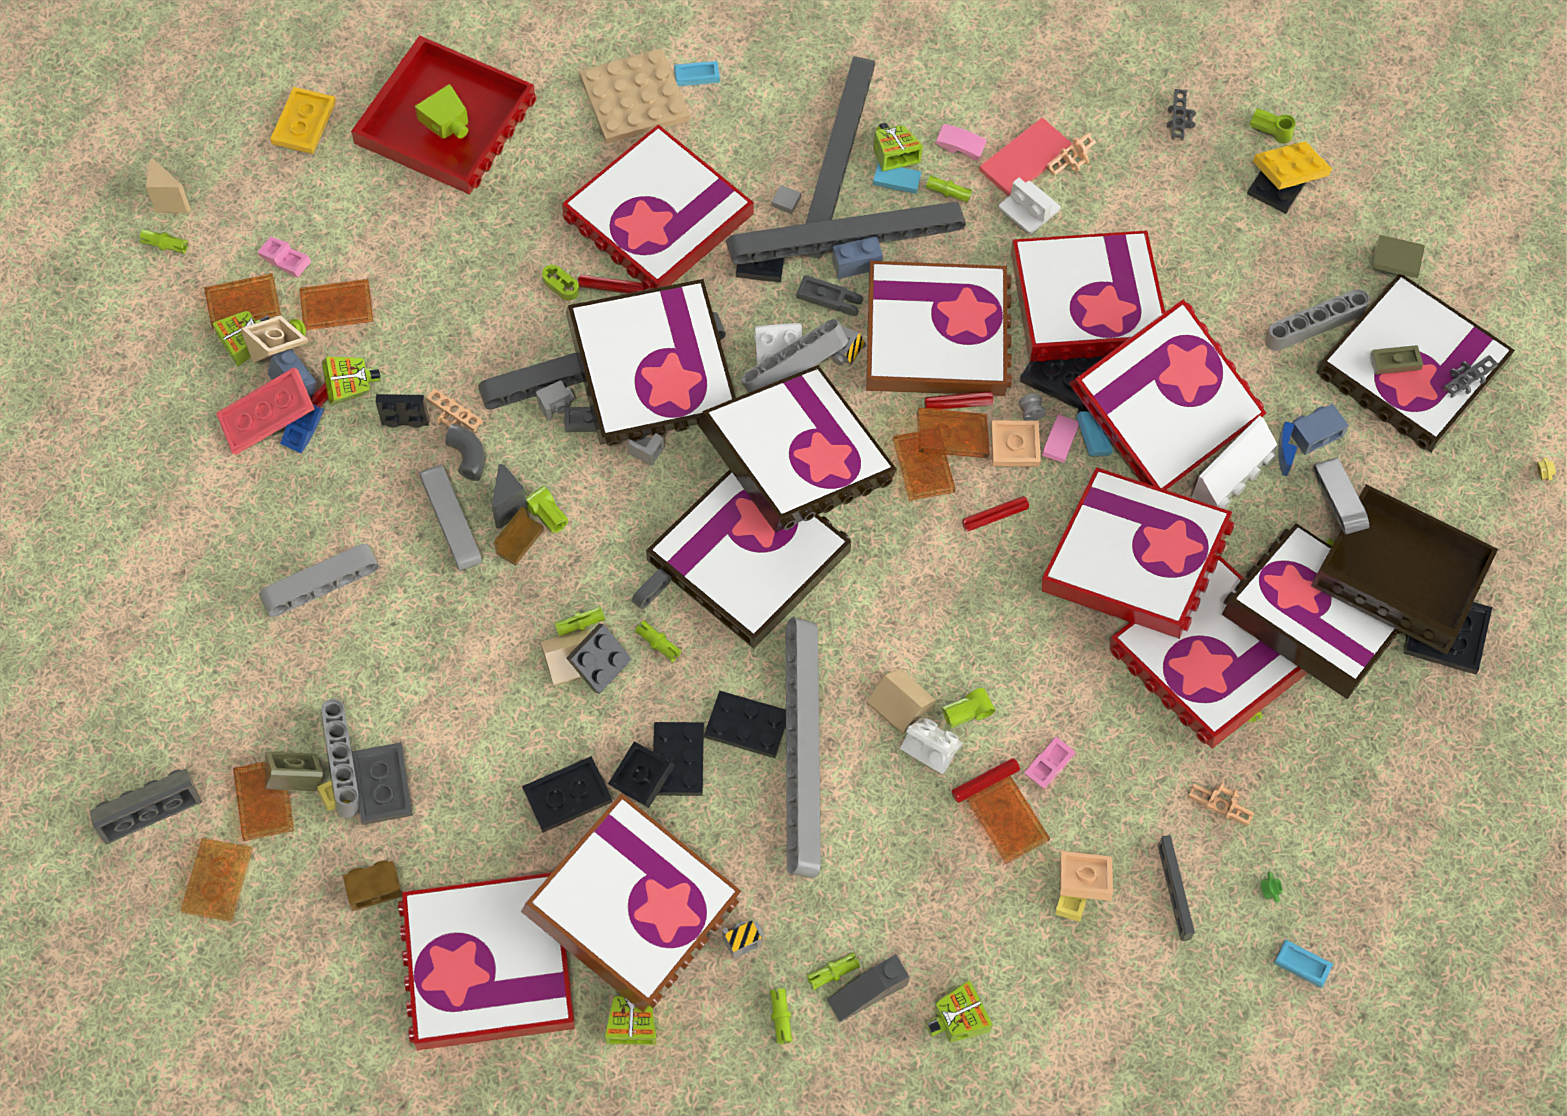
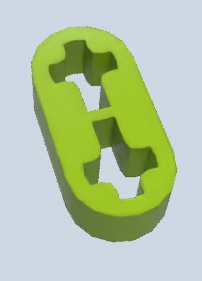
[542,264,580,301]

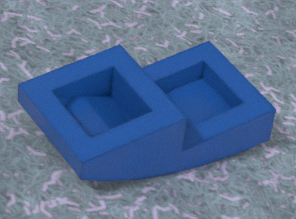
[280,404,324,453]
[1278,421,1298,477]

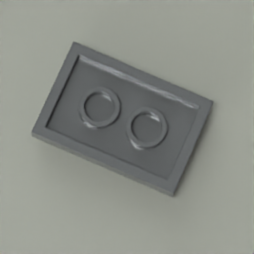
[351,742,413,825]

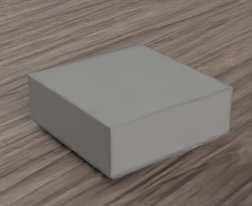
[771,185,801,214]

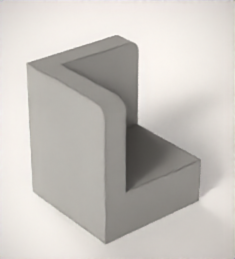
[627,433,664,466]

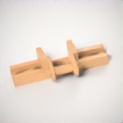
[1047,132,1096,175]
[426,389,483,432]
[1188,782,1254,827]

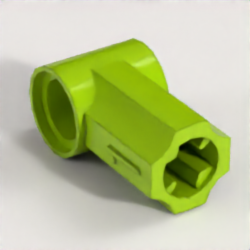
[1250,108,1296,143]
[526,486,569,534]
[942,688,996,728]

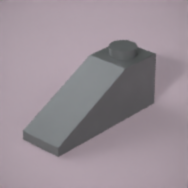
[827,955,909,1023]

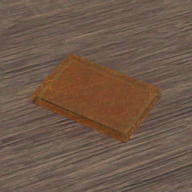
[204,273,281,329]
[299,279,374,331]
[917,408,990,458]
[892,427,956,501]
[233,762,294,841]
[967,776,1050,864]
[180,838,253,922]

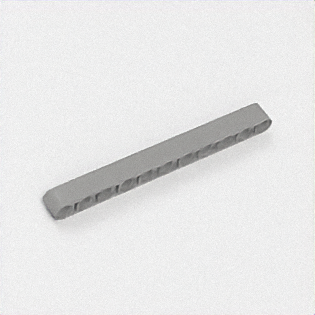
[785,617,821,878]

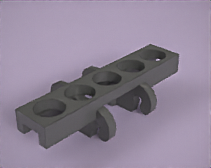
[1167,89,1196,140]
[1443,355,1498,398]

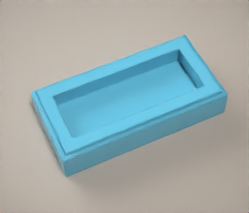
[674,61,720,86]
[873,163,922,194]
[1076,412,1113,457]
[1274,940,1333,988]

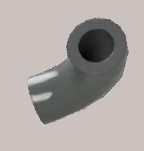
[445,423,486,481]

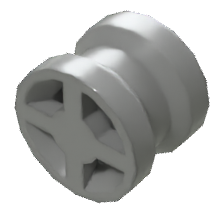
[1019,394,1046,421]

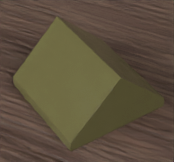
[1372,235,1425,278]
[265,751,323,791]

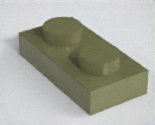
[1370,345,1423,374]

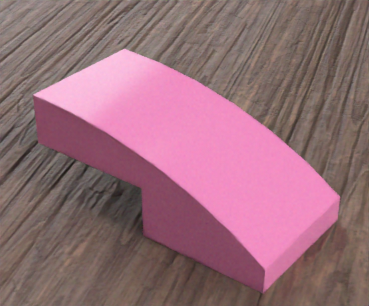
[935,124,987,161]
[257,236,311,278]
[1042,414,1079,463]
[1024,737,1076,789]

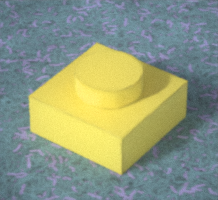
[317,779,351,812]
[1055,895,1087,922]

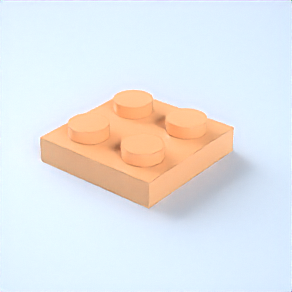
[991,420,1041,467]
[1060,851,1113,901]

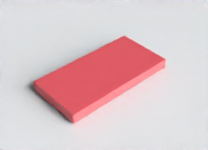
[979,118,1073,197]
[216,367,314,455]

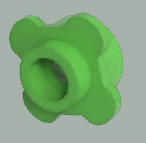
[1261,872,1283,903]

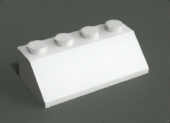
[1191,416,1277,509]

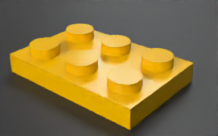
[270,87,336,154]
[1253,141,1332,189]

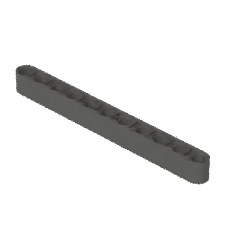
[803,56,875,258]
[726,202,966,264]
[478,312,726,409]

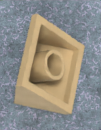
[146,158,191,213]
[241,316,308,363]
[540,628,589,686]
[866,669,936,735]

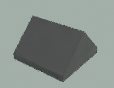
[492,464,528,528]

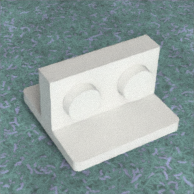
[999,178,1061,235]
[754,323,802,365]
[900,718,963,774]

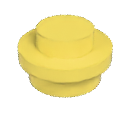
[1537,457,1556,481]

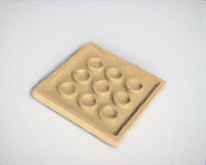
[579,48,690,144]

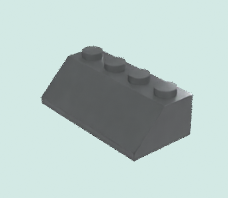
[90,768,202,845]

